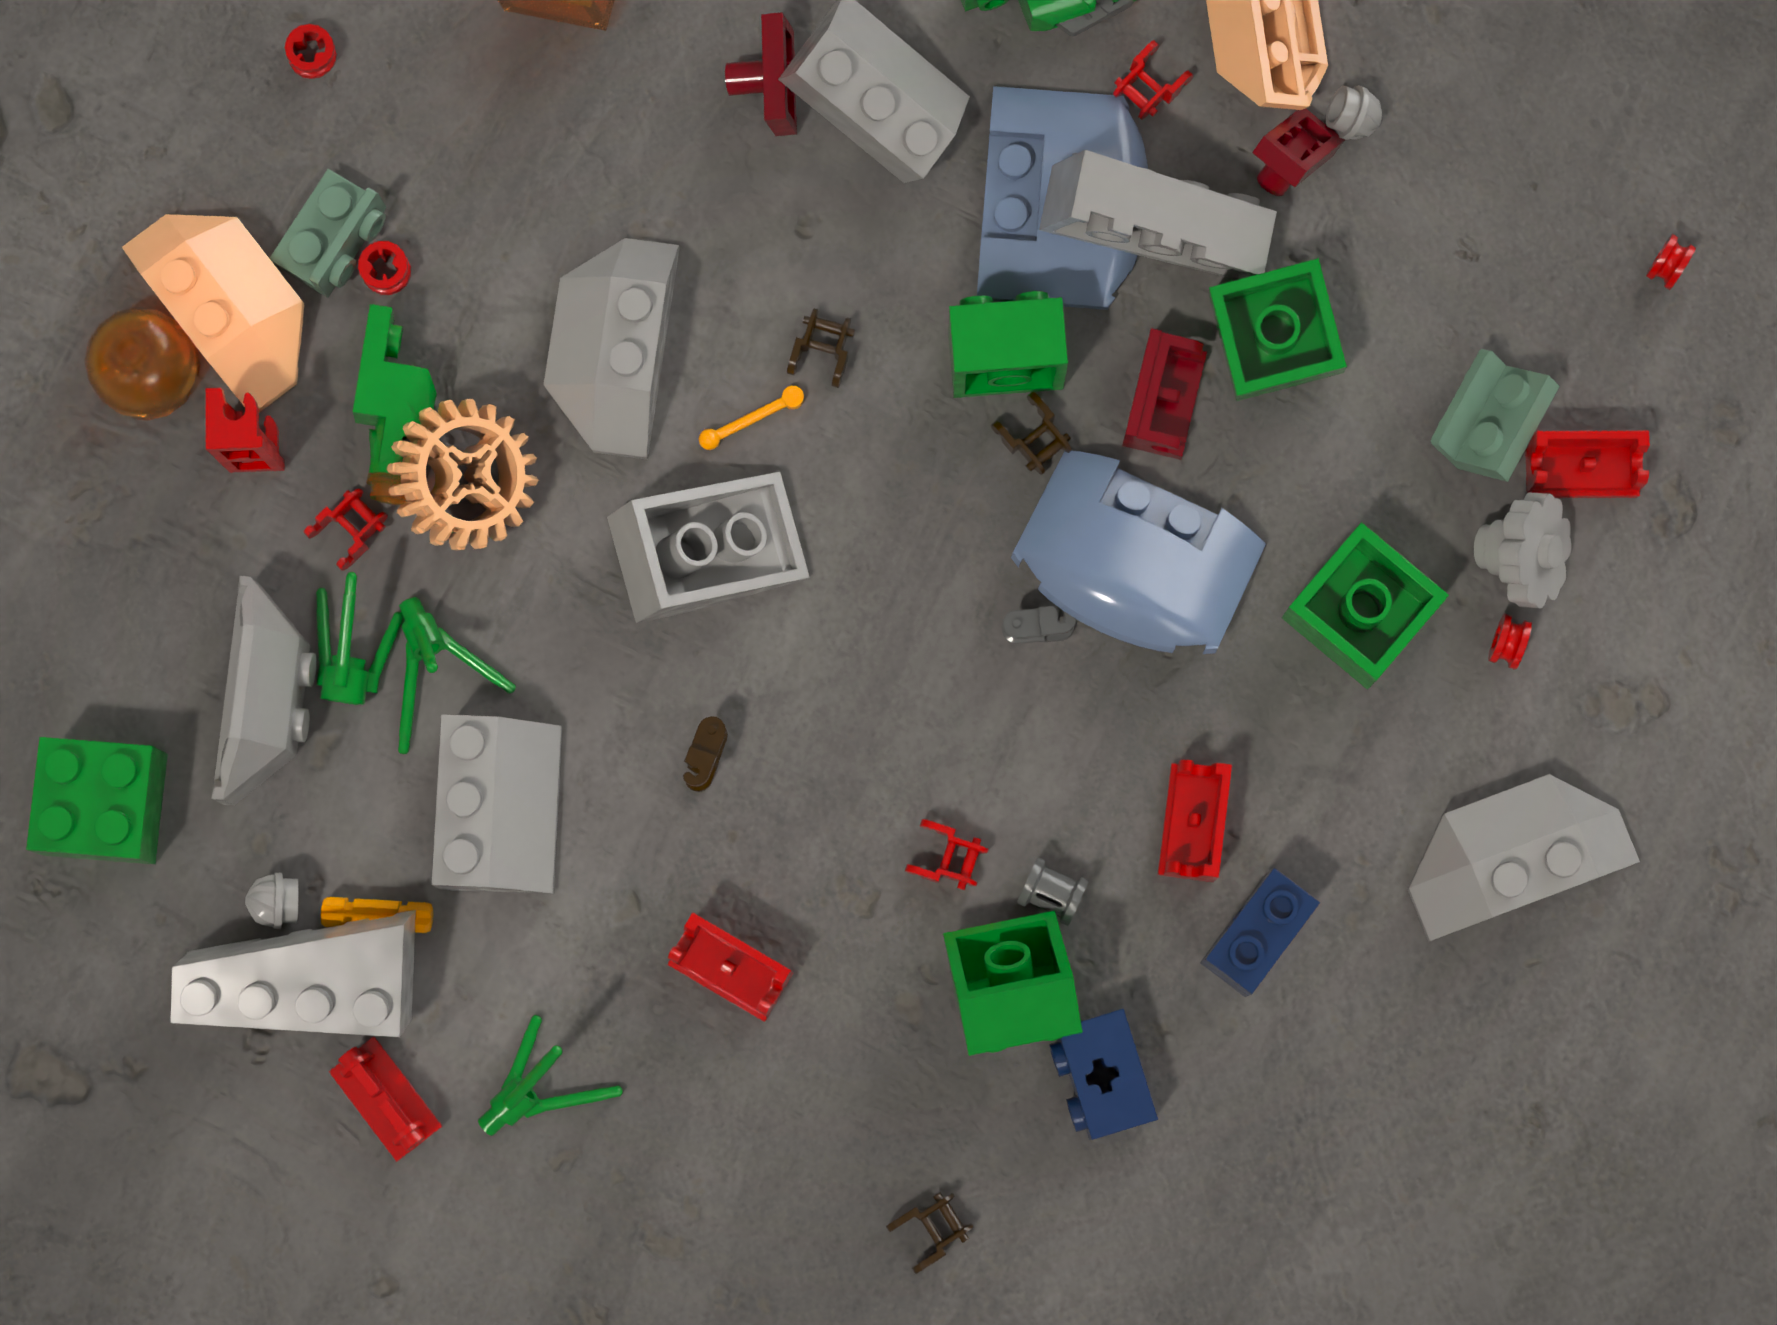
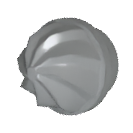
[1326,85,1382,140]
[245,873,298,929]

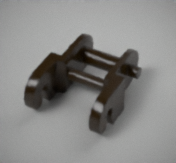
[787,308,855,388]
[991,391,1072,475]
[683,716,728,792]
[886,1192,974,1274]

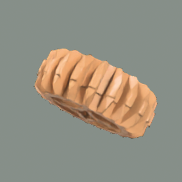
[386,399,539,551]

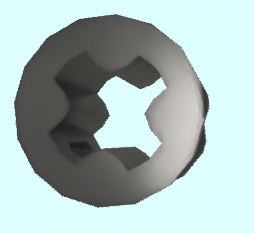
[1017,857,1089,926]

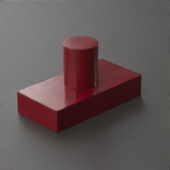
[725,12,797,136]
[1252,108,1345,196]

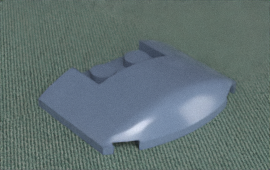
[977,86,1148,310]
[1011,451,1266,654]

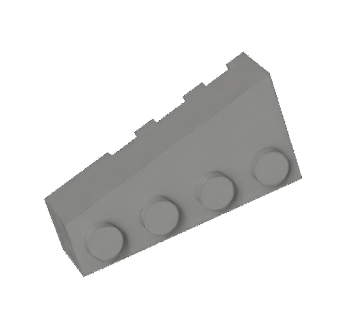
[1039,150,1277,280]
[171,910,416,1037]

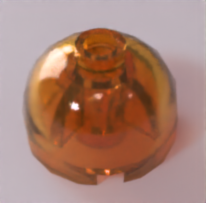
[84,307,201,421]

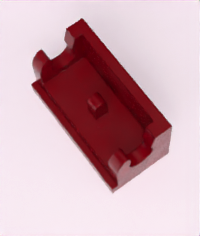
[1122,328,1207,460]

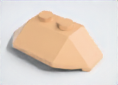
[1206,0,1328,110]
[122,214,304,413]

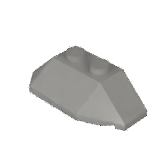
[543,238,680,460]
[211,576,316,806]
[1408,774,1640,942]

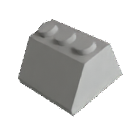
[778,0,970,183]
[432,715,562,894]

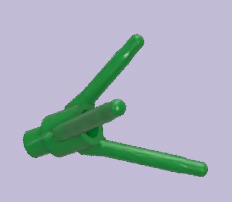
[398,597,516,754]
[478,1015,623,1136]

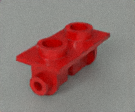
[329,1036,443,1162]

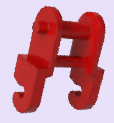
[1113,40,1194,120]
[304,488,388,571]
[905,819,989,890]

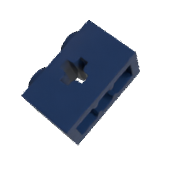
[1200,868,1320,997]
[1049,1009,1158,1140]

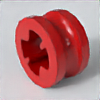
[285,24,337,79]
[1646,234,1696,290]
[358,241,411,295]
[1488,613,1532,670]

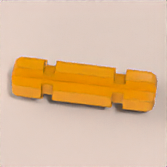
[320,897,433,933]

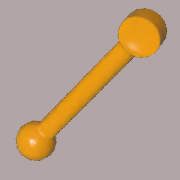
[699,386,804,450]

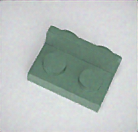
[269,169,387,298]
[1431,349,1560,482]

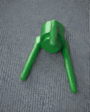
[316,572,404,705]

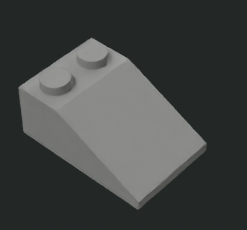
[607,472,810,623]

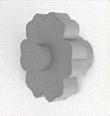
[1474,492,1571,608]

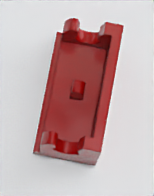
[205,388,285,473]
[1525,430,1650,498]
[1157,760,1232,882]
[667,912,794,1022]

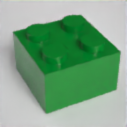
[1209,258,1347,401]
[948,291,1068,398]
[1282,522,1449,690]
[26,737,168,865]
[943,911,1083,1056]

